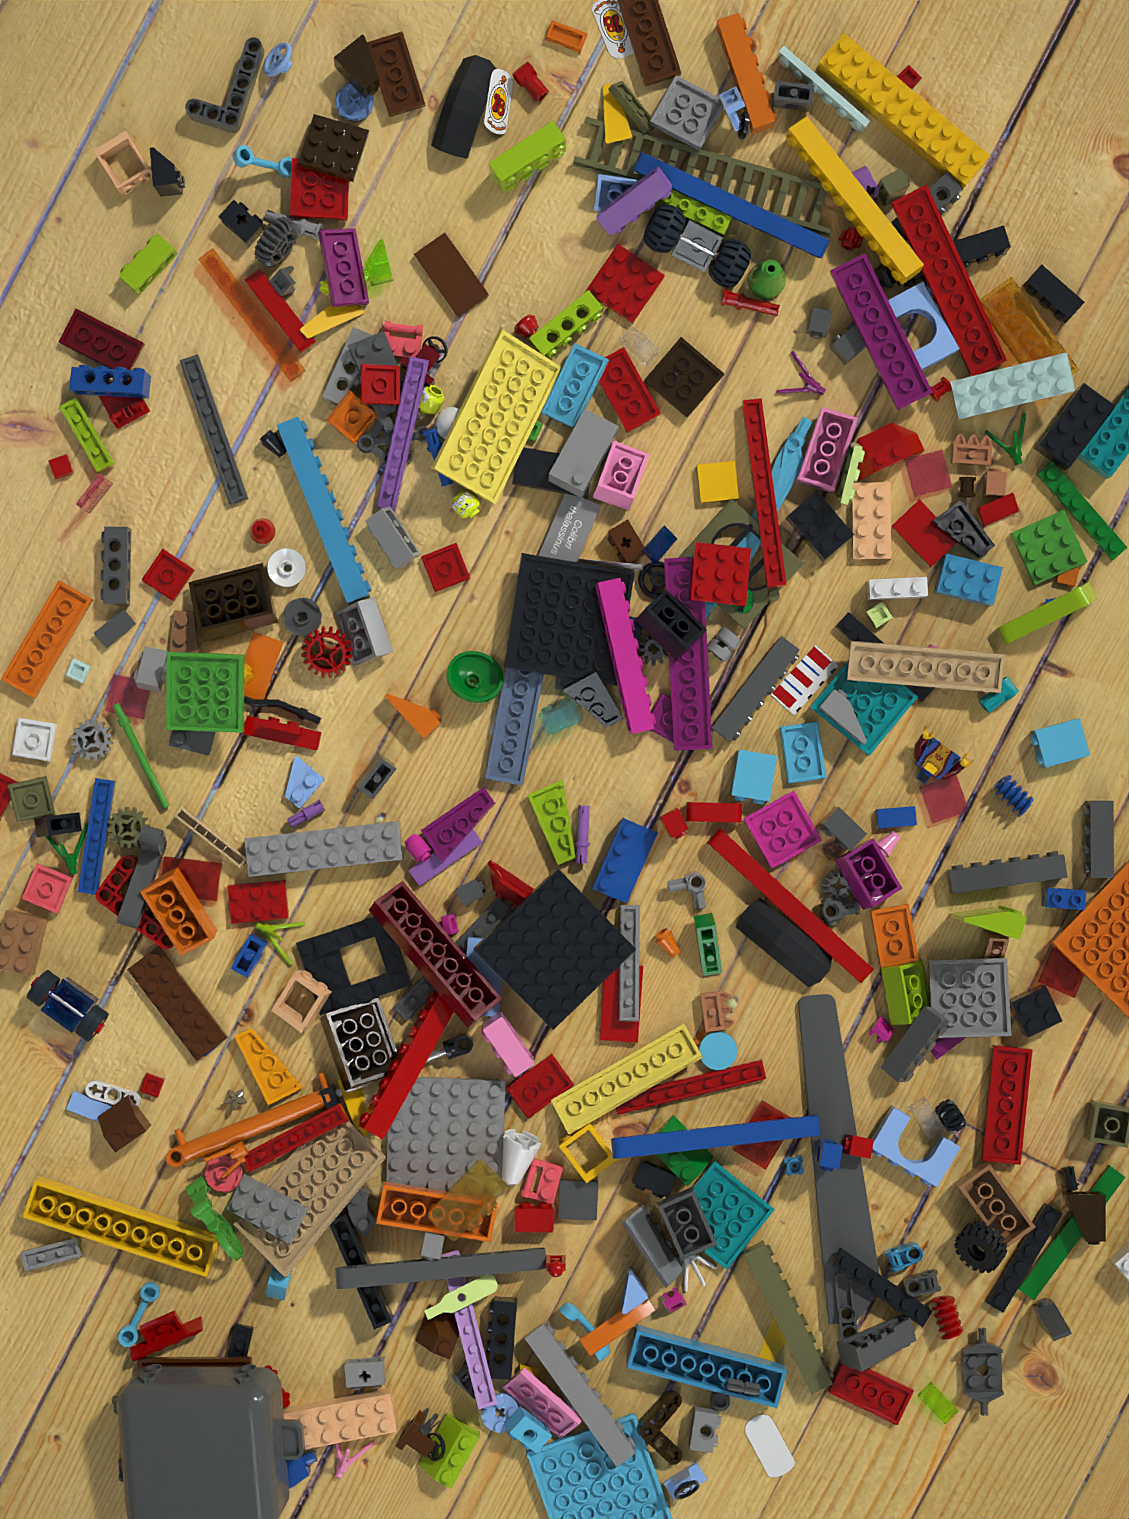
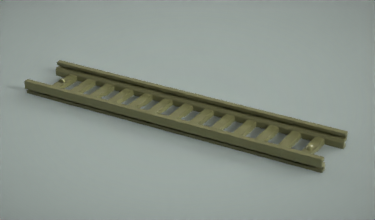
[573,117,832,239]

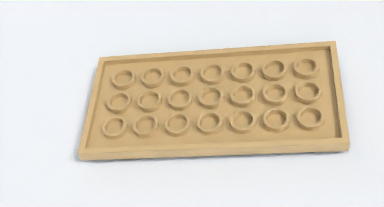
[233,1107,386,1277]

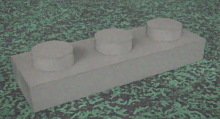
[21,1236,83,1271]

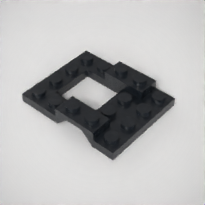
[296,917,412,1016]

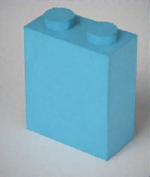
[1030,718,1090,768]
[730,750,777,805]

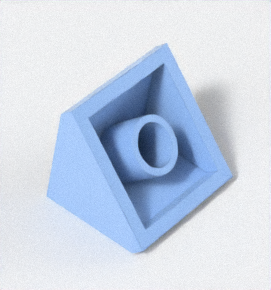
[594,174,637,211]
[621,1266,648,1314]

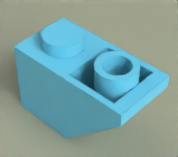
[266,1266,293,1301]

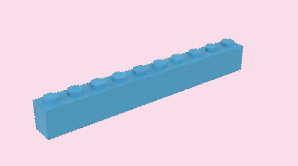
[277,417,372,605]

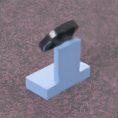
[719,86,749,140]
[664,1461,707,1500]

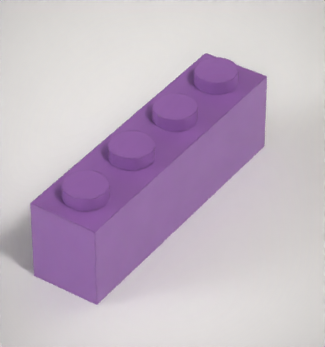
[596,167,672,236]

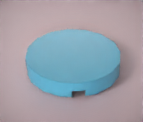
[699,1031,737,1070]

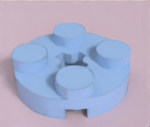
[481,1392,519,1433]

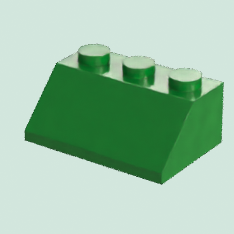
[655,1114,714,1186]

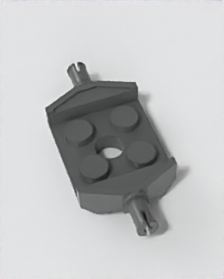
[963,1327,1004,1416]

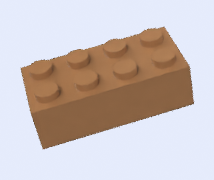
[955,1161,1035,1249]

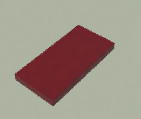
[58,308,145,370]

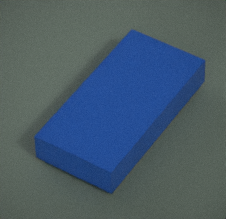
[876,806,917,828]

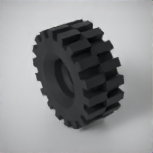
[954,1221,1007,1273]

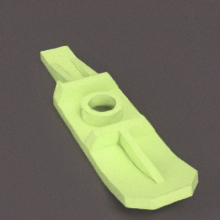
[424,1274,498,1320]

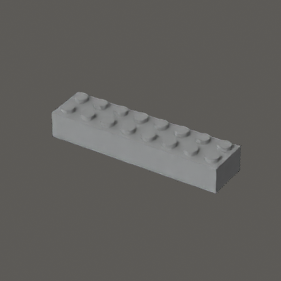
[244,821,404,877]

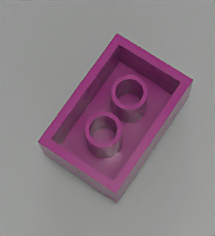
[835,838,903,910]

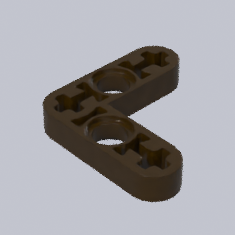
[637,1390,682,1465]

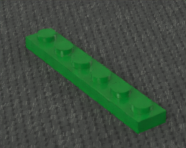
[1036,461,1128,561]

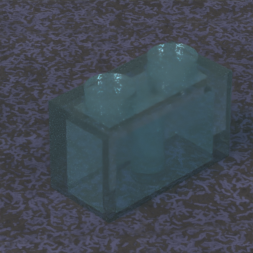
[538,698,583,736]

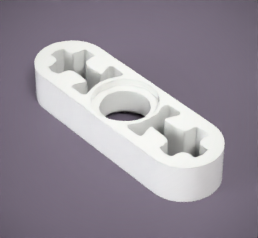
[85,1080,141,1106]

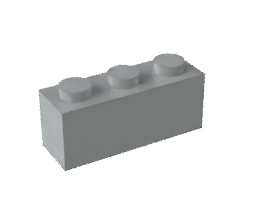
[365,506,421,569]

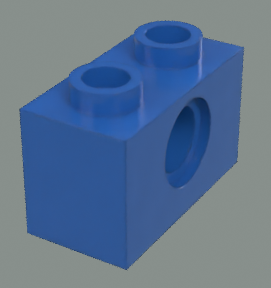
[1041,887,1086,910]
[231,933,269,978]
[814,1138,843,1172]

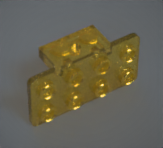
[427,1159,506,1241]

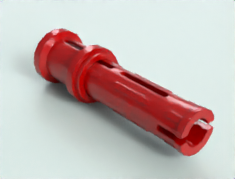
[721,288,780,317]

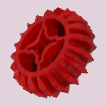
[301,626,353,678]

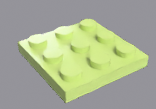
[836,442,865,505]

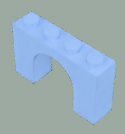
[888,282,959,371]
[871,1105,961,1187]

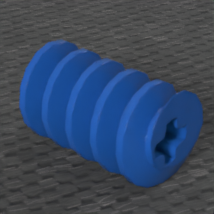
[991,775,1034,817]

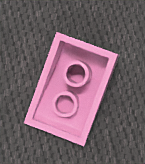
[593,441,649,511]

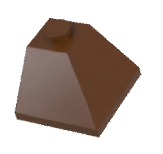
[415,1304,459,1360]

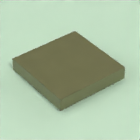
[8,776,55,822]

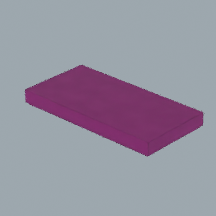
[318,228,369,307]

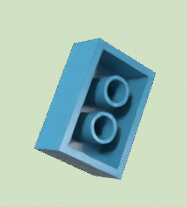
[934,554,1003,607]

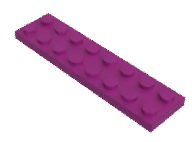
[829,253,933,410]

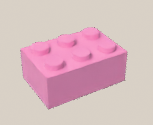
[481,1011,535,1077]

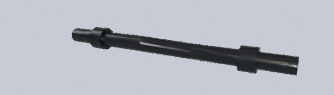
[244,695,322,725]

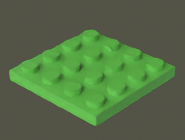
[166,652,245,733]

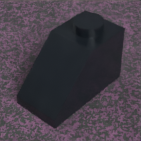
[34,812,82,838]

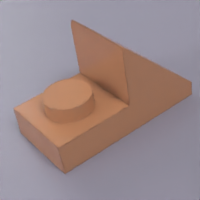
[982,934,1009,959]

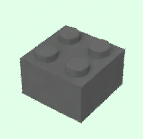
[819,807,867,851]

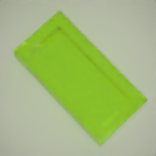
[918,1382,959,1424]

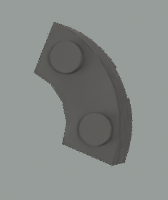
[348,1185,376,1237]

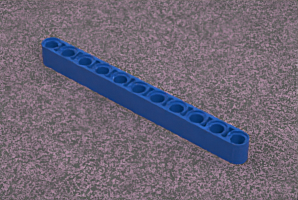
[632,152,830,259]
[611,1115,821,1159]

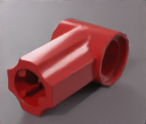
[512,61,549,103]

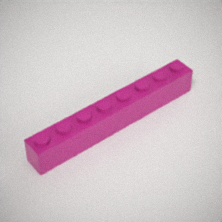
[595,578,656,734]

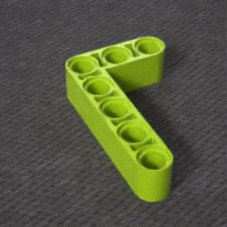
[998,582,1098,645]

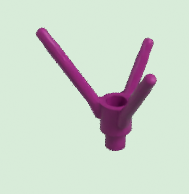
[776,351,826,395]

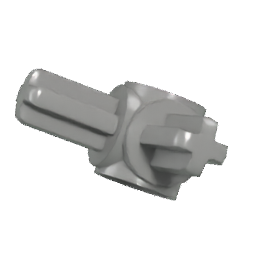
[667,871,706,909]

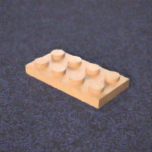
[851,482,892,560]

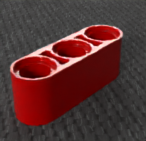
[686,802,742,823]

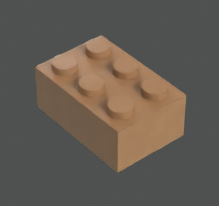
[0,909,49,976]

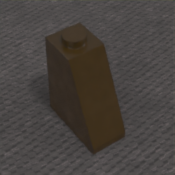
[334,34,379,98]
[1062,1191,1106,1245]

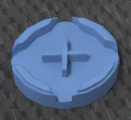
[335,83,374,122]

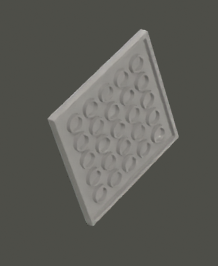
[386,1076,506,1196]

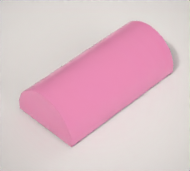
[797,407,858,492]

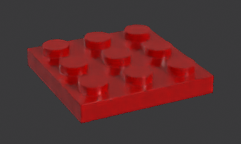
[290,158,349,221]
[586,244,665,324]
[689,542,751,606]

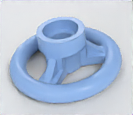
[263,42,292,77]

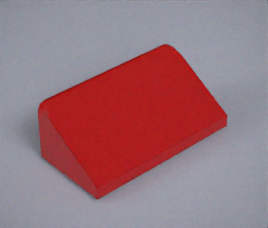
[976,493,1019,526]

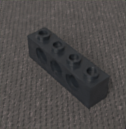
[486,1296,518,1380]

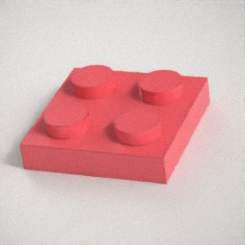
[22,863,73,913]

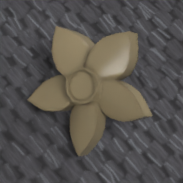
[223,1089,247,1110]

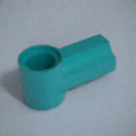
[979,676,1019,713]

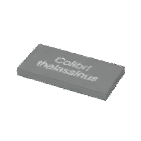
[538,494,601,562]

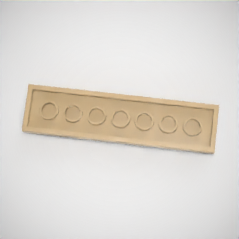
[846,641,1006,693]

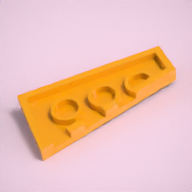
[234,1027,303,1105]

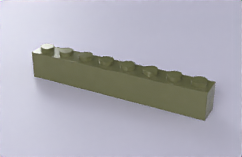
[743,1241,833,1394]

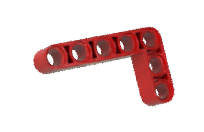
[96,855,175,949]

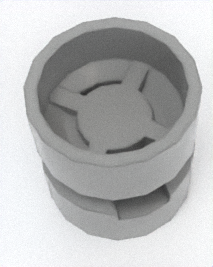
[707,626,742,663]

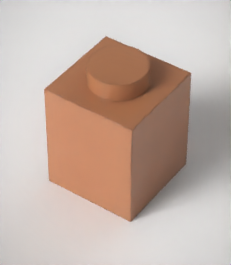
[982,468,1007,498]

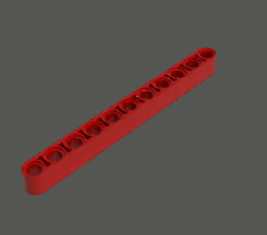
[707,828,874,983]

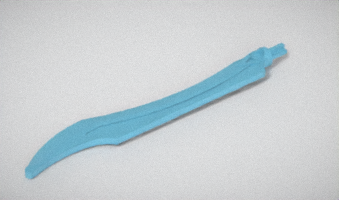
[705,417,813,619]

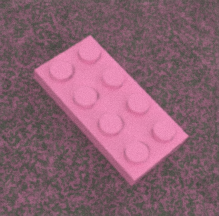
[502,1368,582,1439]

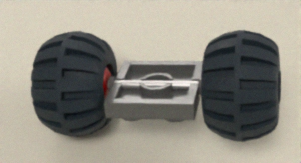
[643,204,751,287]

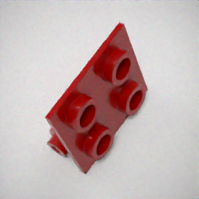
[99,379,151,430]

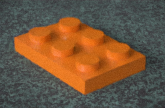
[870,904,919,968]

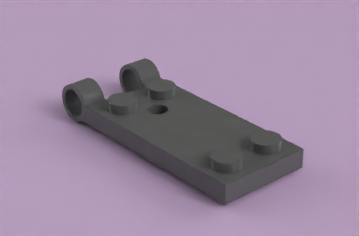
[348,331,420,434]

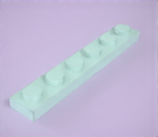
[777,46,870,133]

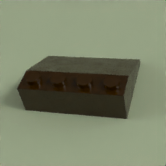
[188,563,278,642]
[320,997,398,1091]

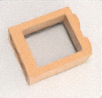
[93,131,152,195]
[271,970,332,1033]

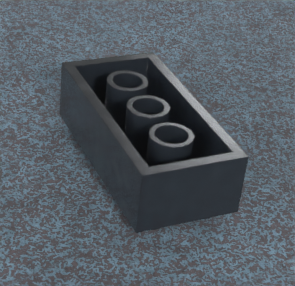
[1034,383,1115,471]

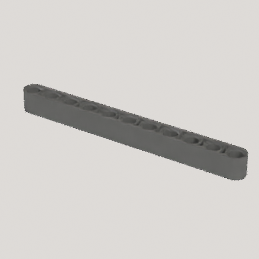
[335,1248,546,1289]

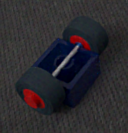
[26,970,109,1041]

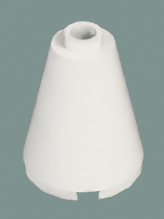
[501,1129,541,1186]

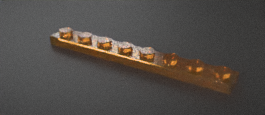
[198,248,306,382]

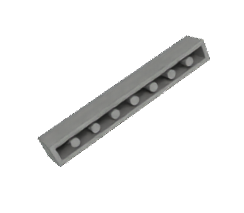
[525,1322,636,1467]

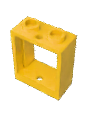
[559,1122,617,1183]

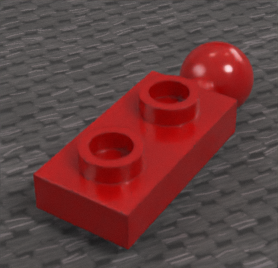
[546,1255,566,1277]

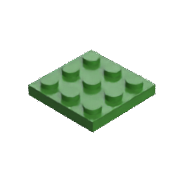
[1010,510,1088,586]

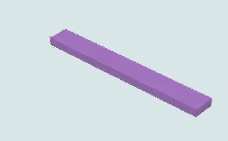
[376,356,429,512]

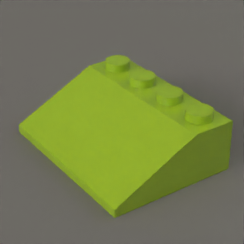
[949,905,1027,940]

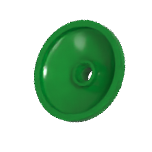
[446,651,503,703]

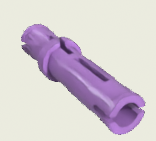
[575,805,590,864]

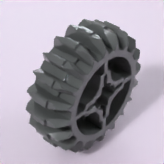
[254,217,299,268]

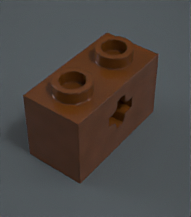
[607,519,648,564]

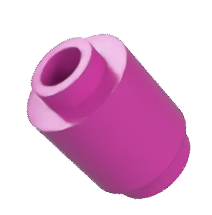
[404,834,432,863]

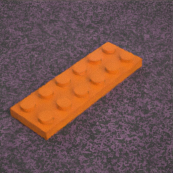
[1,580,93,699]

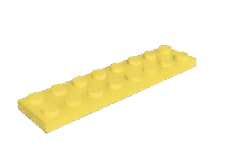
[551,1024,703,1134]

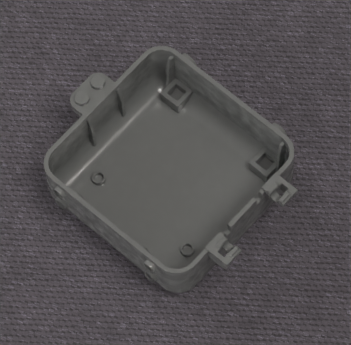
[112,1364,305,1519]

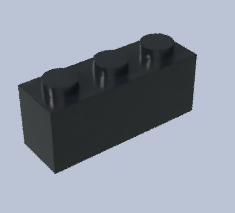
[1023,264,1085,323]

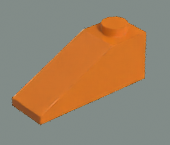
[385,693,441,739]

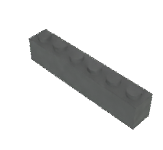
[712,636,800,742]
[946,851,1068,894]

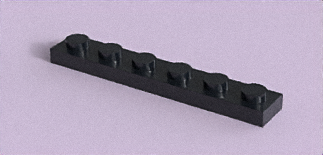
[835,612,935,702]
[985,1203,1063,1313]
[830,1248,932,1327]

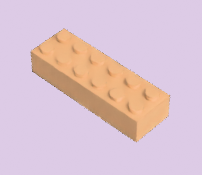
[283,1387,399,1449]

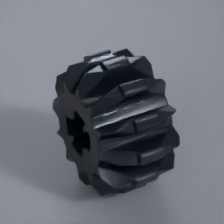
[935,1099,966,1134]

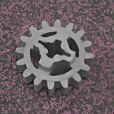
[71,719,114,760]

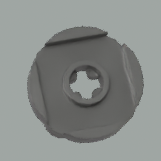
[283,598,322,636]

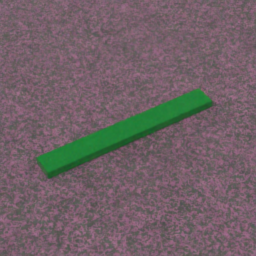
[1018,1165,1126,1301]

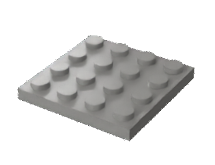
[929,958,1011,1038]

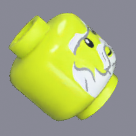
[419,385,445,415]
[452,490,480,518]

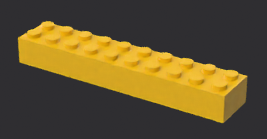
[816,33,991,191]
[23,1176,220,1277]

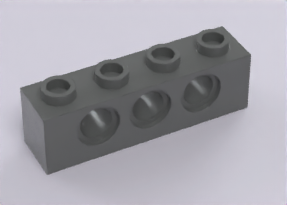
[891,172,963,242]
[100,526,131,605]

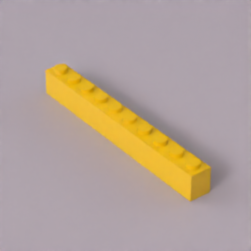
[786,116,924,285]

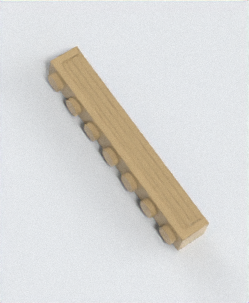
[174,807,247,868]

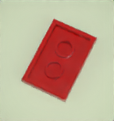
[891,499,957,568]
[505,1053,574,1119]

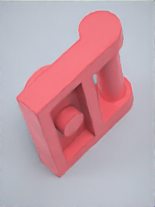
[384,320,423,359]
[520,1158,563,1204]

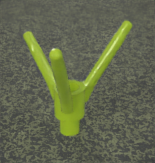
[255,922,305,966]

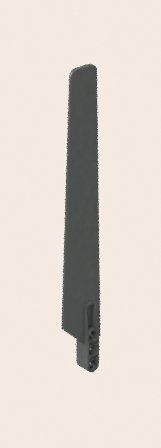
[798,994,879,1341]

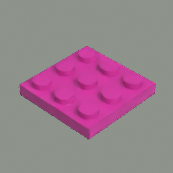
[743,790,822,869]

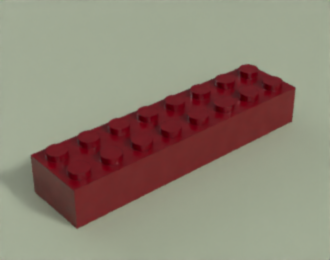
[369,881,502,1028]

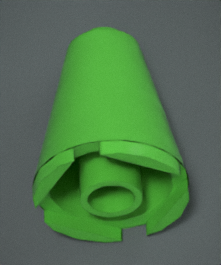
[748,260,786,299]

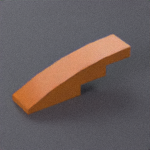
[580,1299,655,1356]

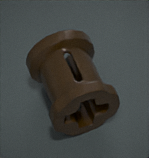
[958,477,976,498]

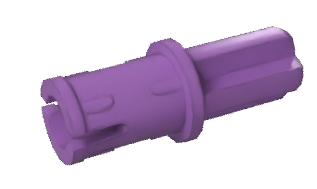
[287,800,325,828]

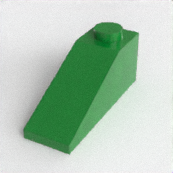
[693,913,722,976]

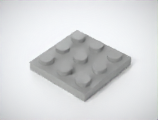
[649,76,724,151]

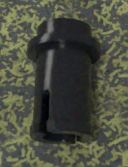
[1061,1166,1079,1191]

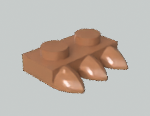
[951,433,992,466]
[700,991,734,1032]

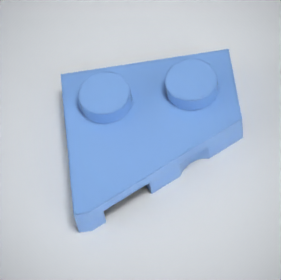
[285,756,325,809]

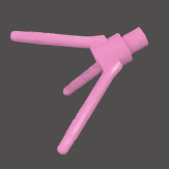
[335,1441,374,1478]

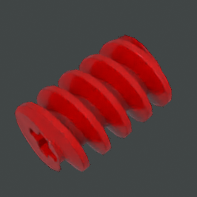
[930,1295,963,1340]

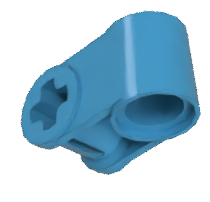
[884,1242,923,1272]

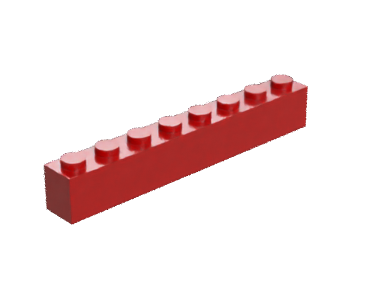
[358,989,454,1139]

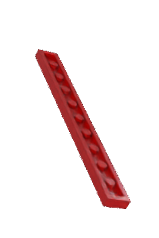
[742,398,787,588]

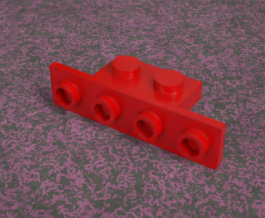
[243,716,322,750]
[130,1310,203,1362]

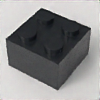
[1009,984,1063,1037]

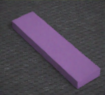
[408,829,482,886]

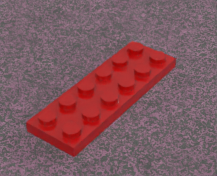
[981,1045,1033,1165]

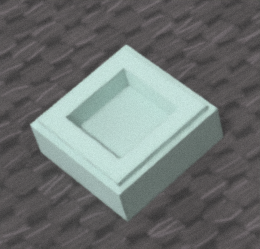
[65,658,92,684]

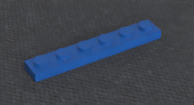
[78,778,116,895]

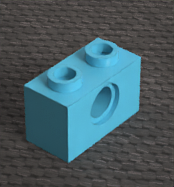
[505,1406,552,1453]

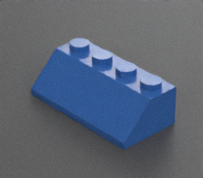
[592,818,658,903]

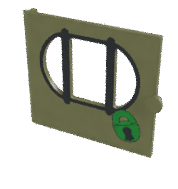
[678,499,804,629]

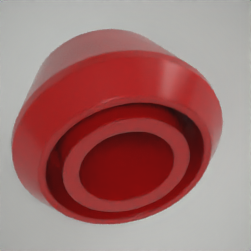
[514,314,539,339]
[249,518,276,544]

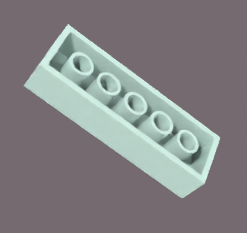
[951,352,1076,419]

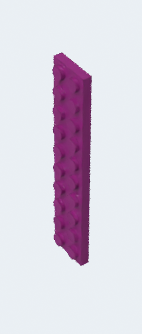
[664,557,713,751]

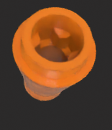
[654,928,680,958]

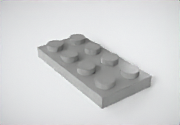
[227,1174,309,1244]

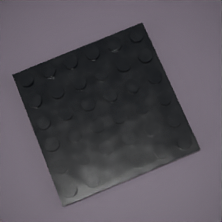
[504,553,635,686]
[473,867,636,1030]

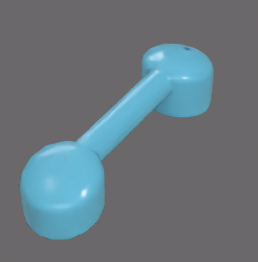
[233,145,292,178]
[118,1281,160,1347]
[559,1302,610,1362]

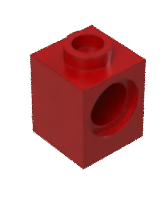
[841,1134,874,1159]

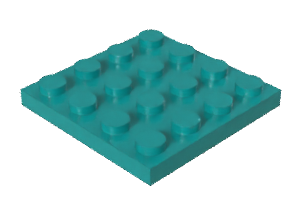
[810,661,918,756]
[693,1160,775,1270]

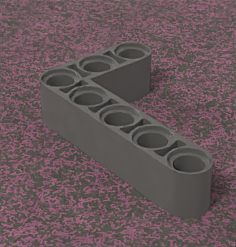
[185,37,265,133]
[117,825,167,929]

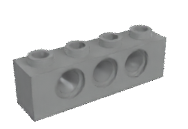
[322,327,373,406]

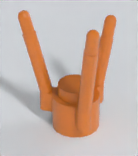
[204,1141,248,1178]

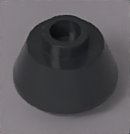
[874,264,896,288]

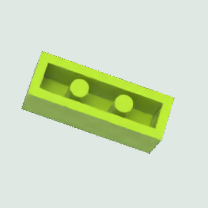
[119,234,178,295]

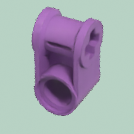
[852,165,879,202]

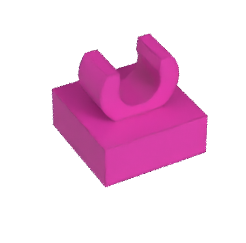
[439,913,459,935]
[869,1016,894,1042]
[663,1288,687,1313]

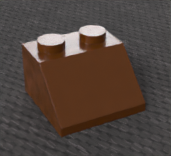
[97,1095,151,1153]

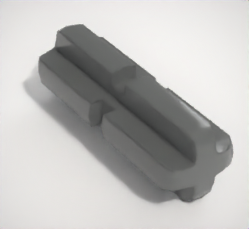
[726,1378,760,1396]

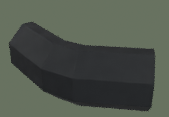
[431,55,497,159]
[736,898,832,987]

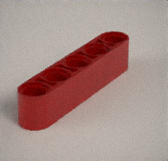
[244,268,316,354]

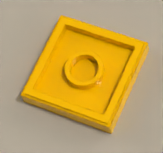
[697,461,739,503]

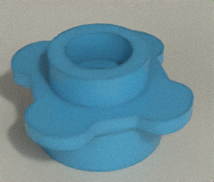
[784,1155,804,1176]

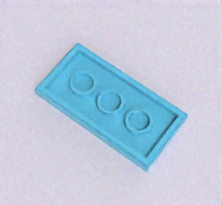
[541,343,609,429]

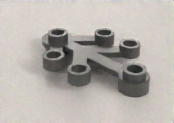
[357,419,428,465]

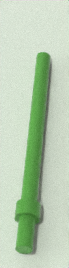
[112,703,169,809]

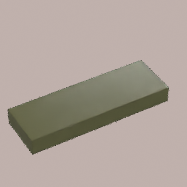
[608,81,655,134]

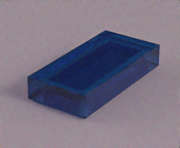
[641,525,677,564]

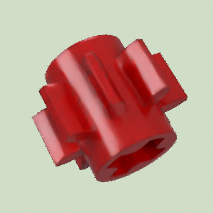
[838,227,863,251]

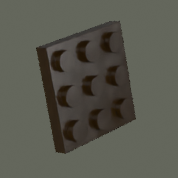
[298,114,369,182]
[644,337,724,418]

